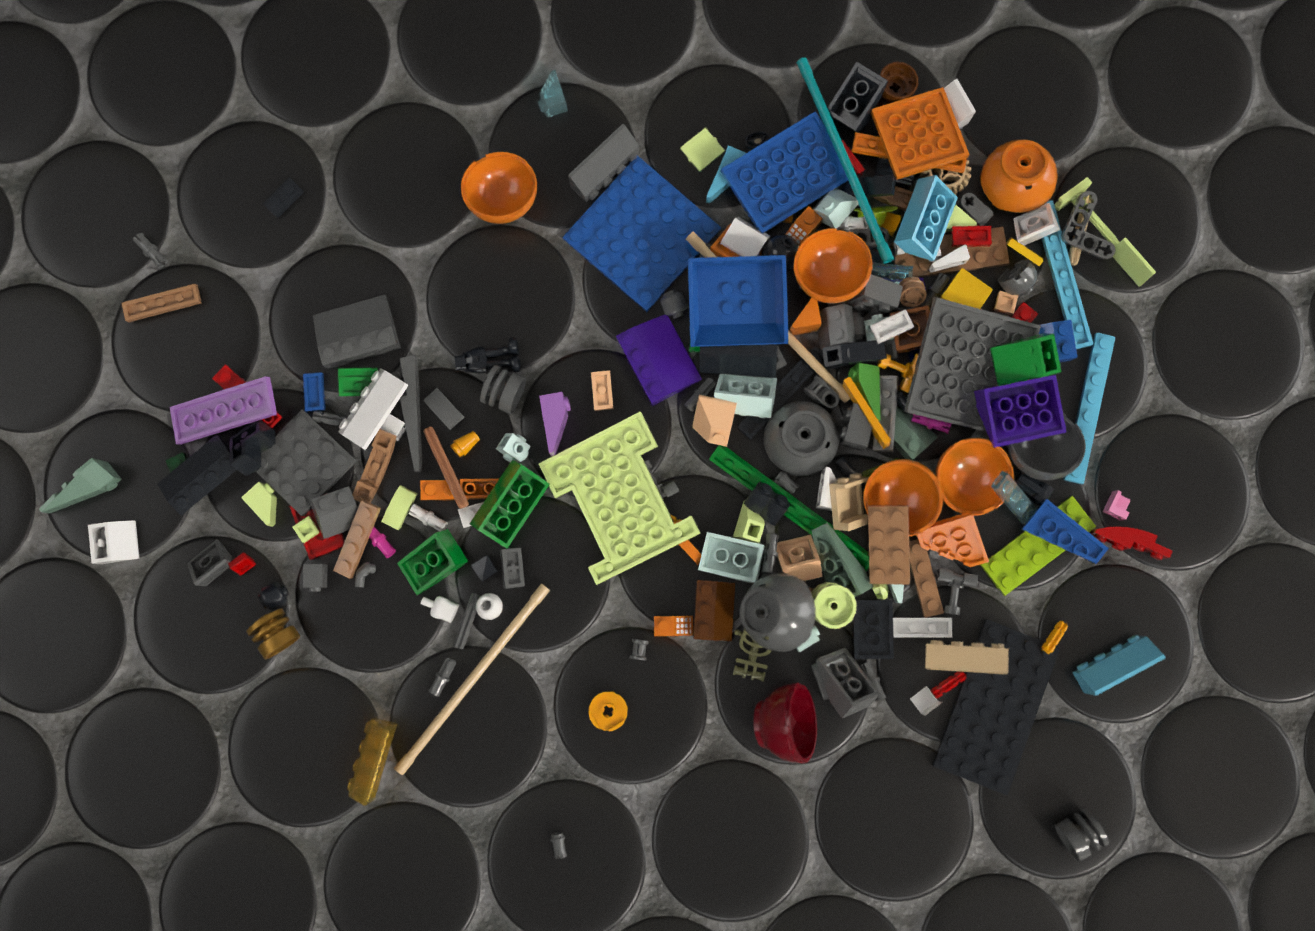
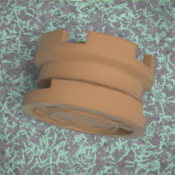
[899,277,927,307]

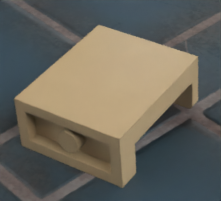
[829,473,869,531]

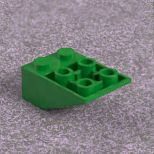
[990,333,1061,386]

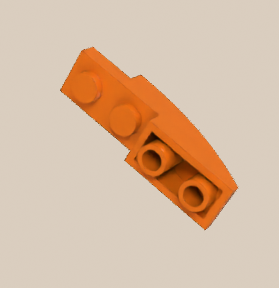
[420,479,499,501]

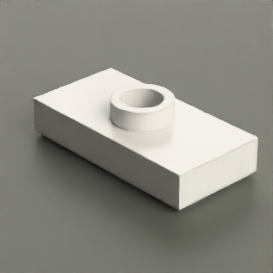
[870,309,914,344]

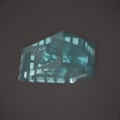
[538,70,568,117]

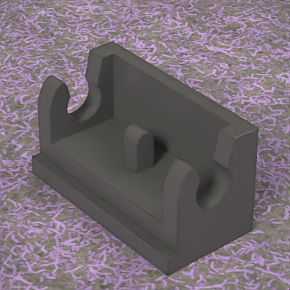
[500,548,525,589]

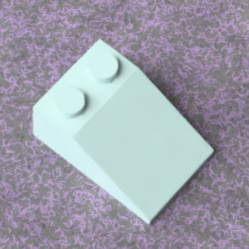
[698,532,765,584]

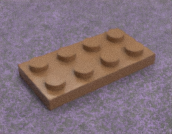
[868,505,910,585]

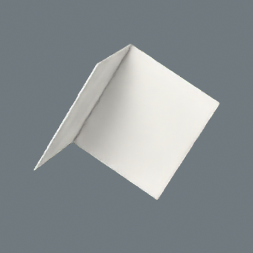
[910,686,942,715]

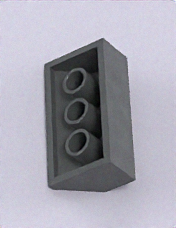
[568,124,640,202]

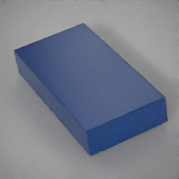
[303,372,326,412]

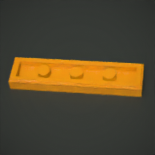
[843,377,891,450]

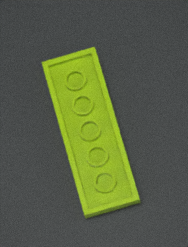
[980,496,1096,596]

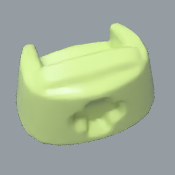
[872,584,889,600]

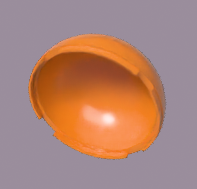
[461,152,537,224]
[794,228,872,303]
[935,438,1014,516]
[863,459,943,537]

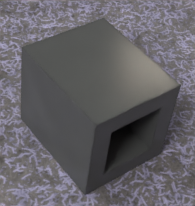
[303,564,328,592]

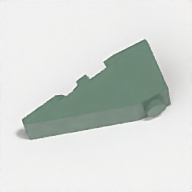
[894,407,937,460]
[39,458,122,513]
[812,523,873,606]

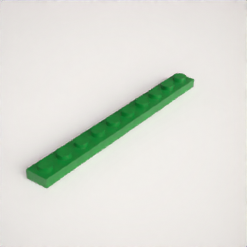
[709,445,869,571]

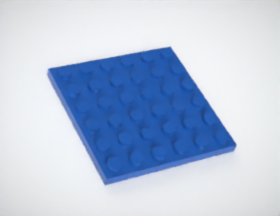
[562,156,721,312]

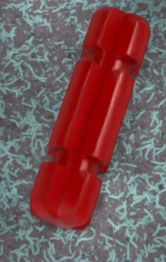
[930,671,967,698]

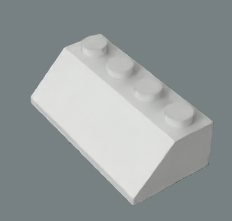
[338,368,408,450]

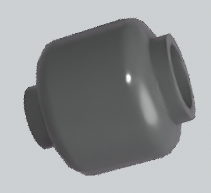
[660,289,688,319]

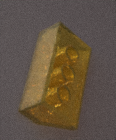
[347,717,397,806]

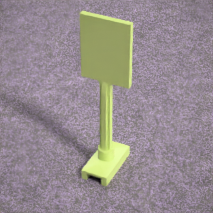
[1054,177,1156,287]

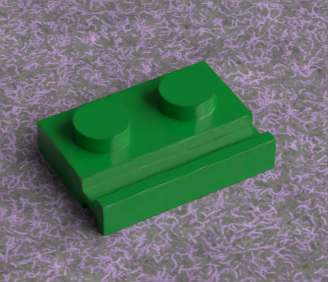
[338,367,377,396]

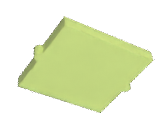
[680,128,725,172]

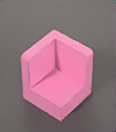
[1103,490,1130,521]

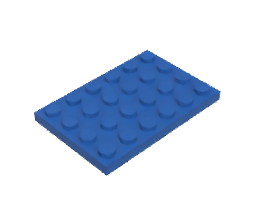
[720,111,848,233]

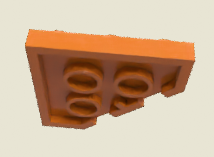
[917,511,989,567]

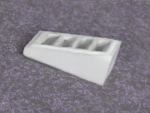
[929,244,970,273]

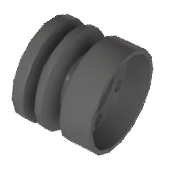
[480,365,526,415]
[1055,807,1109,862]

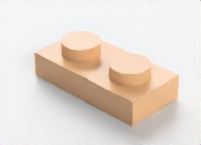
[591,371,613,411]

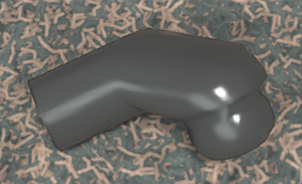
[354,562,376,587]

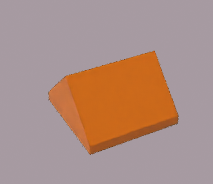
[790,298,822,335]

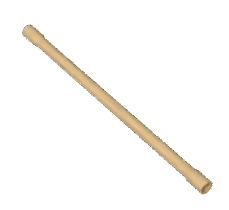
[686,231,850,403]
[394,583,550,775]

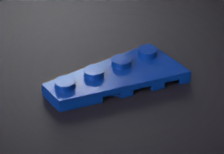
[1021,499,1109,564]

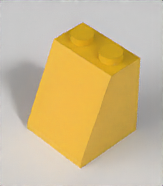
[940,268,993,309]

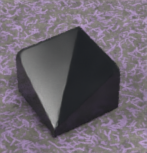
[471,555,499,582]

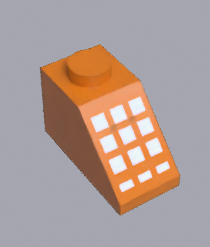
[786,206,823,246]
[654,616,693,636]

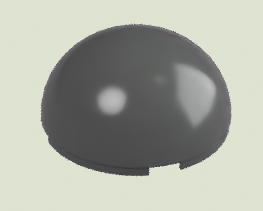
[1006,413,1086,480]

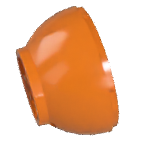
[981,140,1057,213]

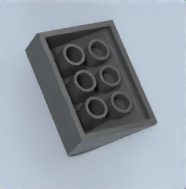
[313,295,401,369]

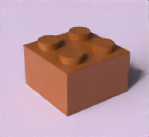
[890,305,930,353]

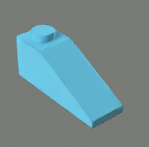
[706,146,746,203]

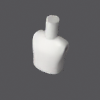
[421,596,459,623]

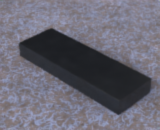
[841,175,896,198]

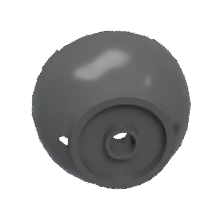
[764,401,839,476]
[740,573,816,652]

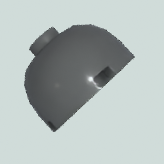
[998,259,1038,295]

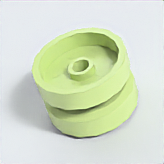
[811,582,856,629]

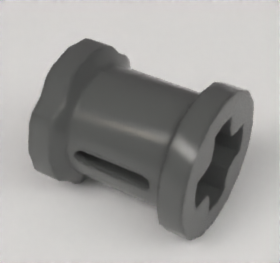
[629,639,649,661]

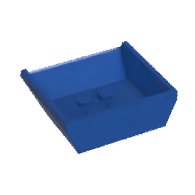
[688,255,788,347]

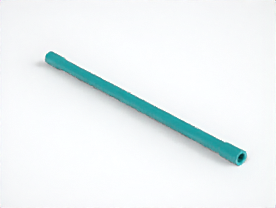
[796,57,894,264]

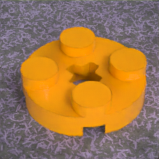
[589,691,628,731]

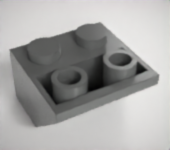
[847,274,903,315]
[839,403,872,451]

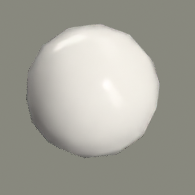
[476,593,503,620]

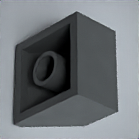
[818,304,857,351]
[310,486,357,539]

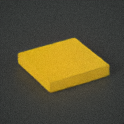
[1006,237,1043,266]

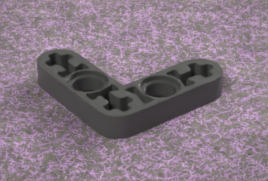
[1061,191,1116,259]

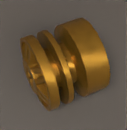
[247,609,300,659]

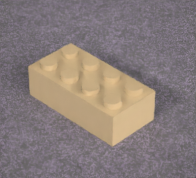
[925,640,1008,675]

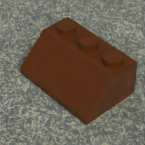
[693,580,735,641]

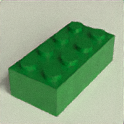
[469,459,550,548]

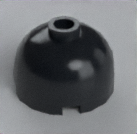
[761,234,799,273]

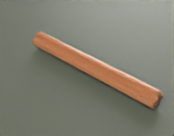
[423,427,469,509]

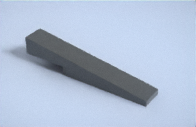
[400,355,423,473]

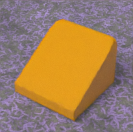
[881,212,901,236]

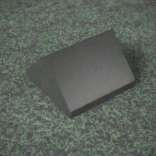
[187,539,234,586]

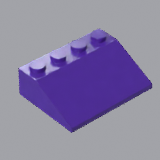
[616,314,702,406]
[974,375,1066,448]

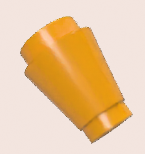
[450,431,480,457]

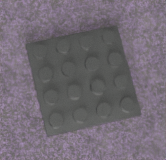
[256,409,357,517]

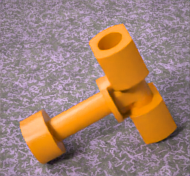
[877,353,919,393]

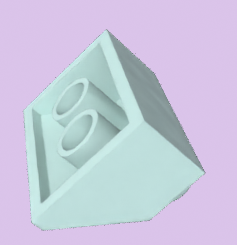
[714,374,777,418]

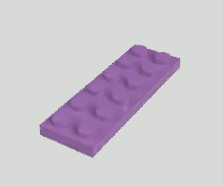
[170,376,277,444]

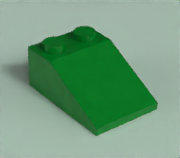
[397,529,468,595]

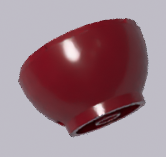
[754,682,817,764]

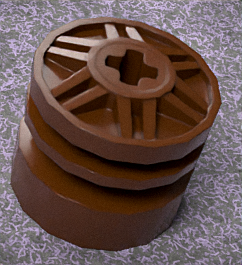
[877,62,918,107]

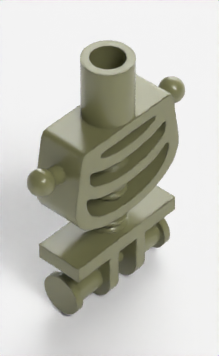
[733,628,772,682]

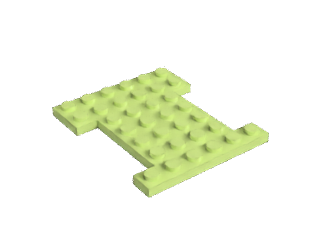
[539,412,701,585]

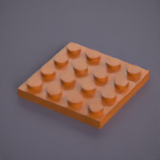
[871,87,970,180]

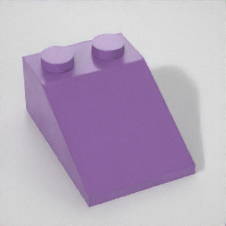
[539,392,571,457]

